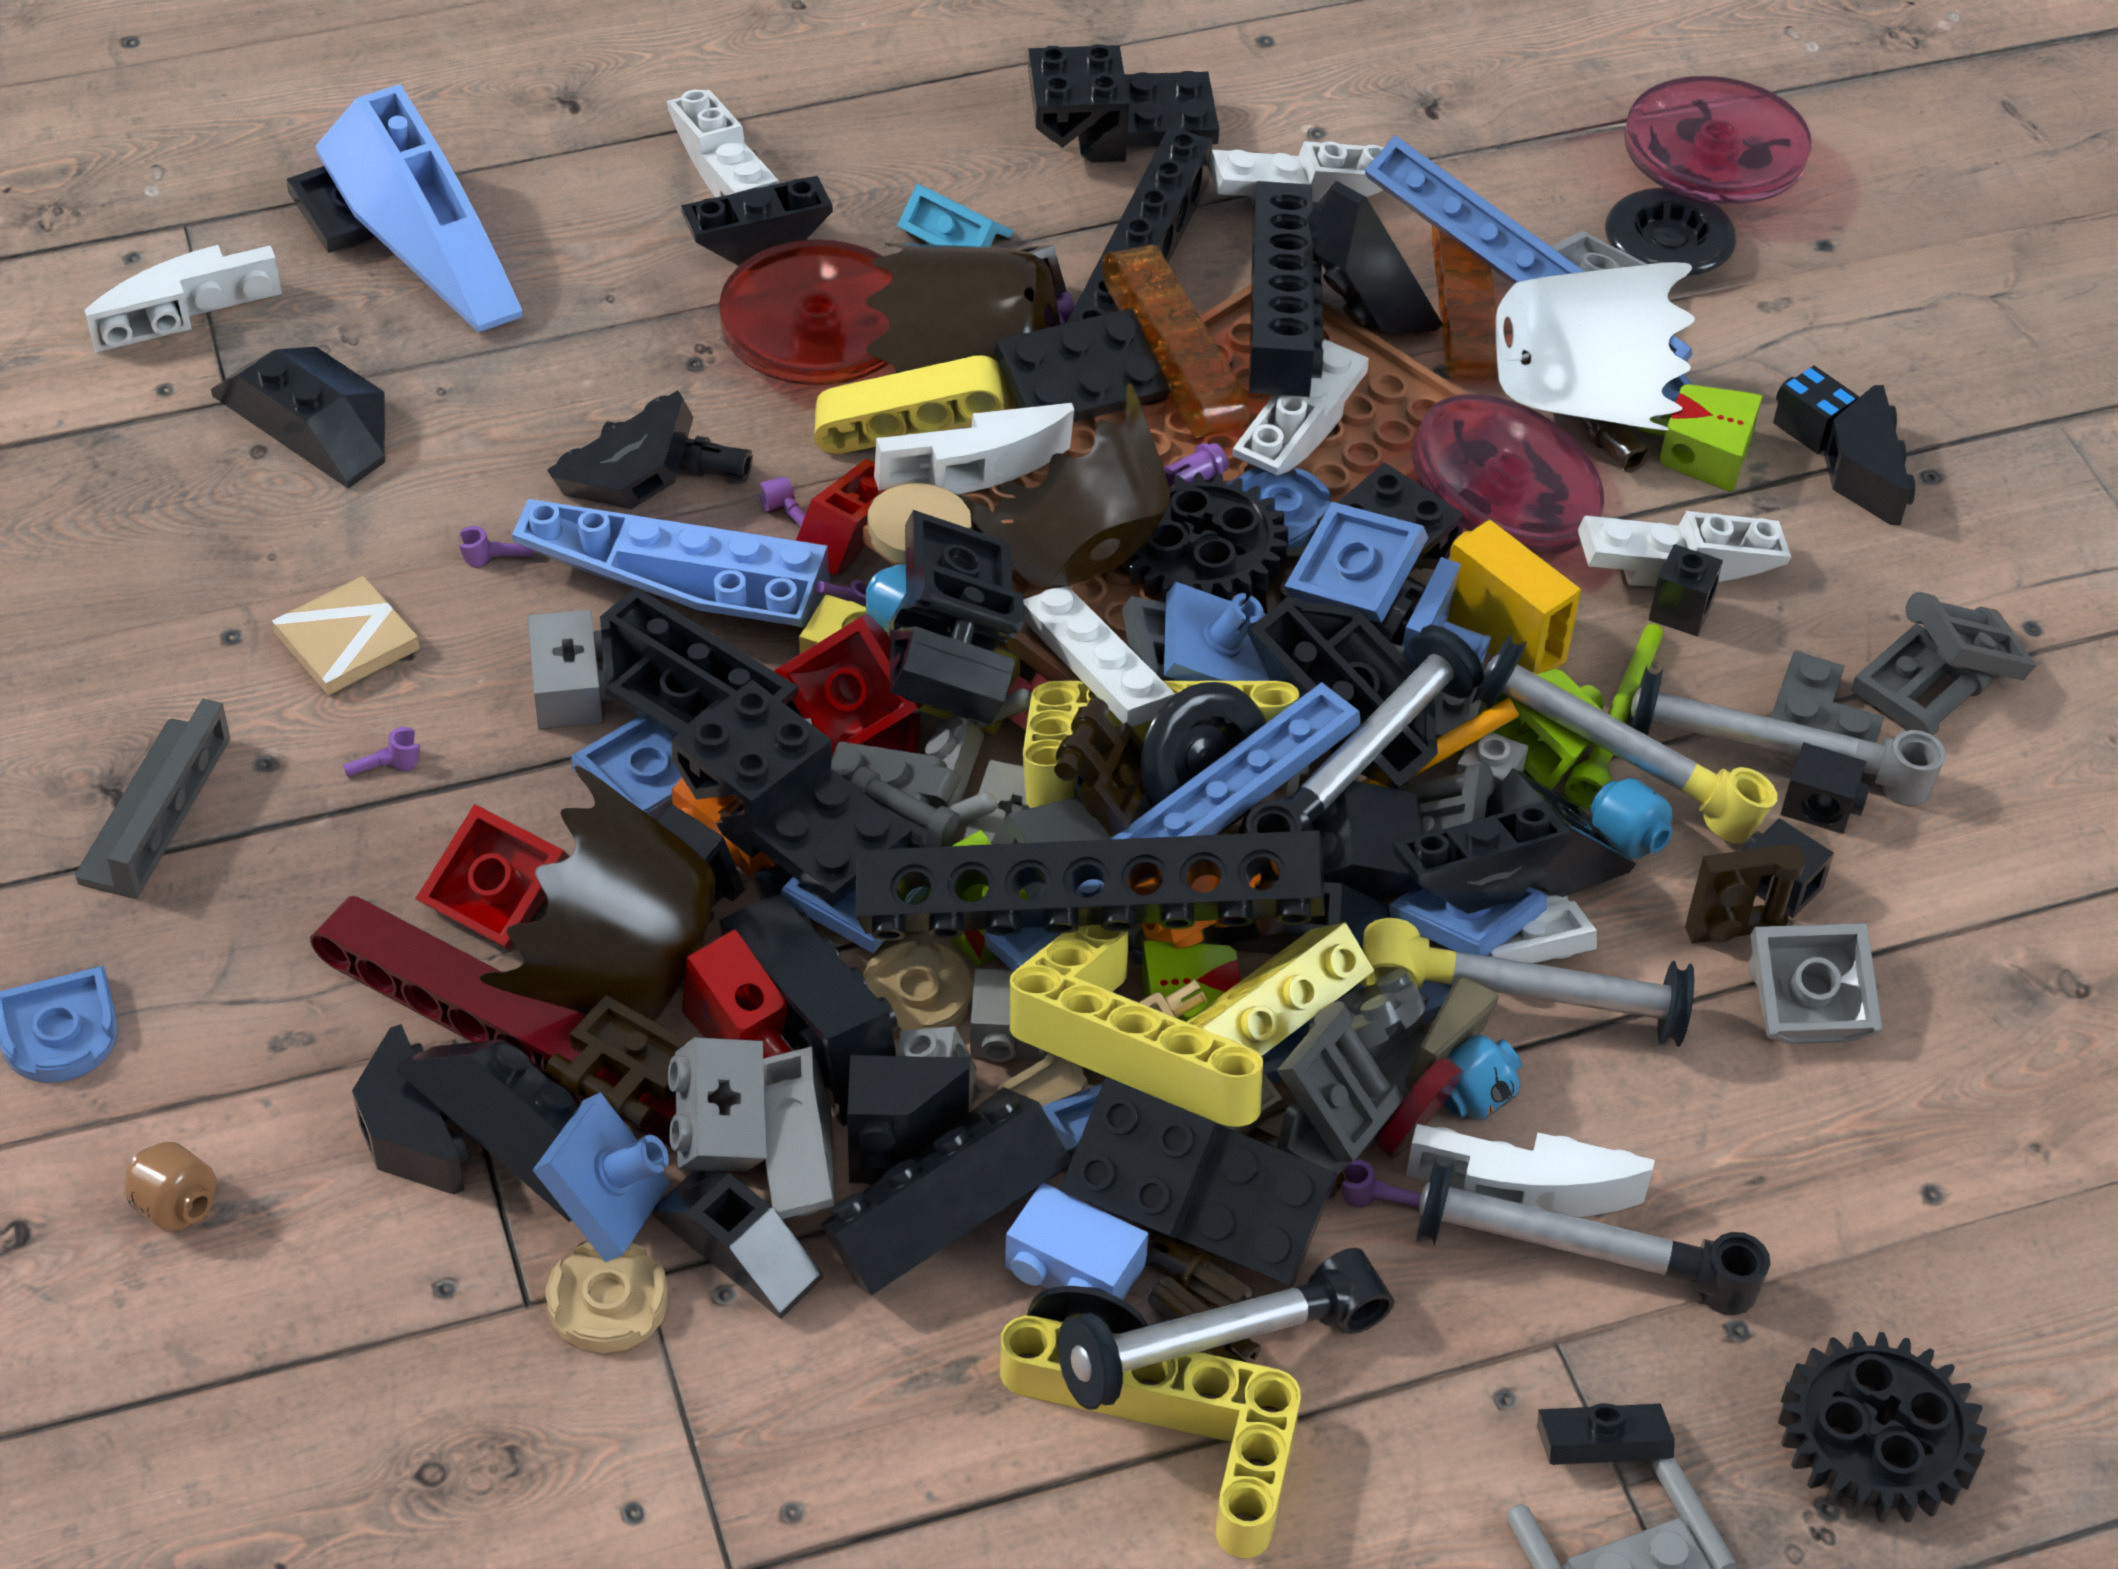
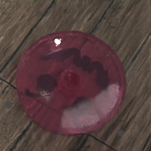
[1624,76,1812,204]
[1412,394,1604,555]

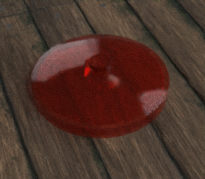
[719,239,892,385]

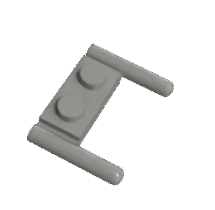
[906,688,1031,829]
[1506,1457,1737,1569]

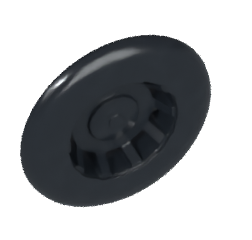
[1605,187,1736,276]
[1141,682,1267,831]

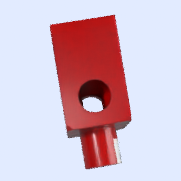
[682,929,794,1059]

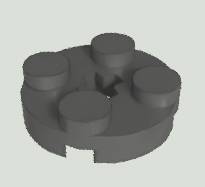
[1309,969,1426,1056]

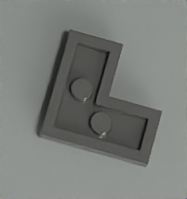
[1770,651,1884,743]

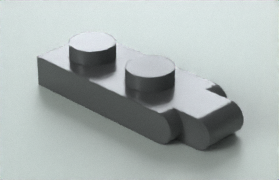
[831,741,961,807]

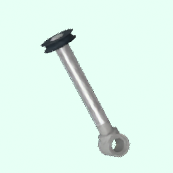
[1630,665,1946,806]

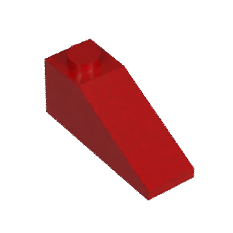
[795,458,885,575]

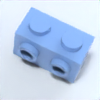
[1005,1182,1148,1301]

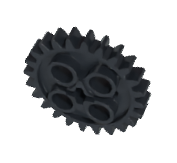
[1122,472,1288,603]
[1778,1332,1987,1523]

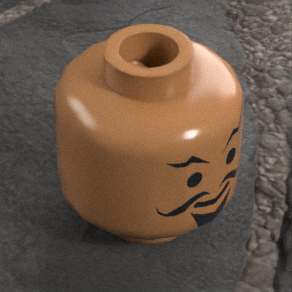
[124,1142,217,1231]

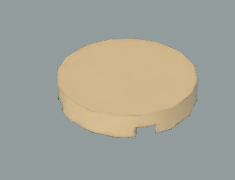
[867,483,972,564]
[863,941,973,1039]
[545,1242,669,1354]

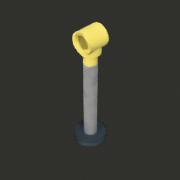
[1472,633,1777,844]
[1361,918,1695,1047]

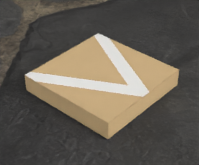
[272,576,420,696]

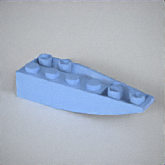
[315,84,523,333]
[512,499,830,627]

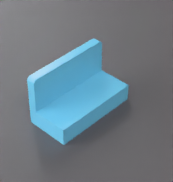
[897,184,1014,247]

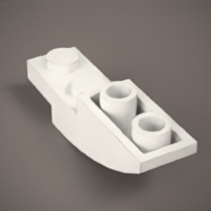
[667,90,779,198]
[1207,141,1384,205]
[84,245,282,353]
[1232,339,1369,475]
[874,403,1074,495]
[1578,511,1791,587]
[1406,1124,1655,1217]

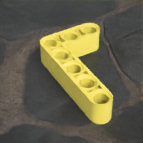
[1023,681,1300,808]
[1010,925,1263,1127]
[1000,1316,1301,1558]

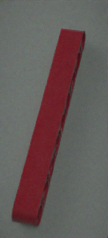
[310,896,725,1172]

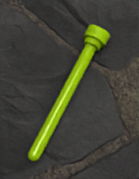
[1565,623,1663,809]

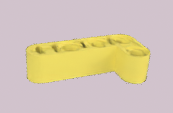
[814,355,1017,454]

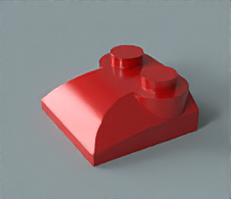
[774,613,924,757]
[415,804,570,950]

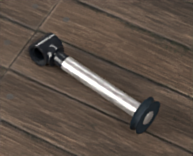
[1245,625,1484,878]
[1416,1157,1771,1315]
[1058,1248,1395,1410]

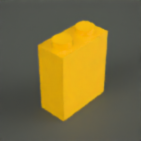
[1448,520,1581,674]

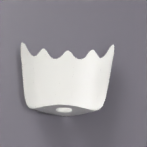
[1496,262,1695,430]

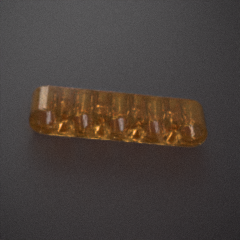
[1432,226,1498,379]
[1102,244,1250,438]

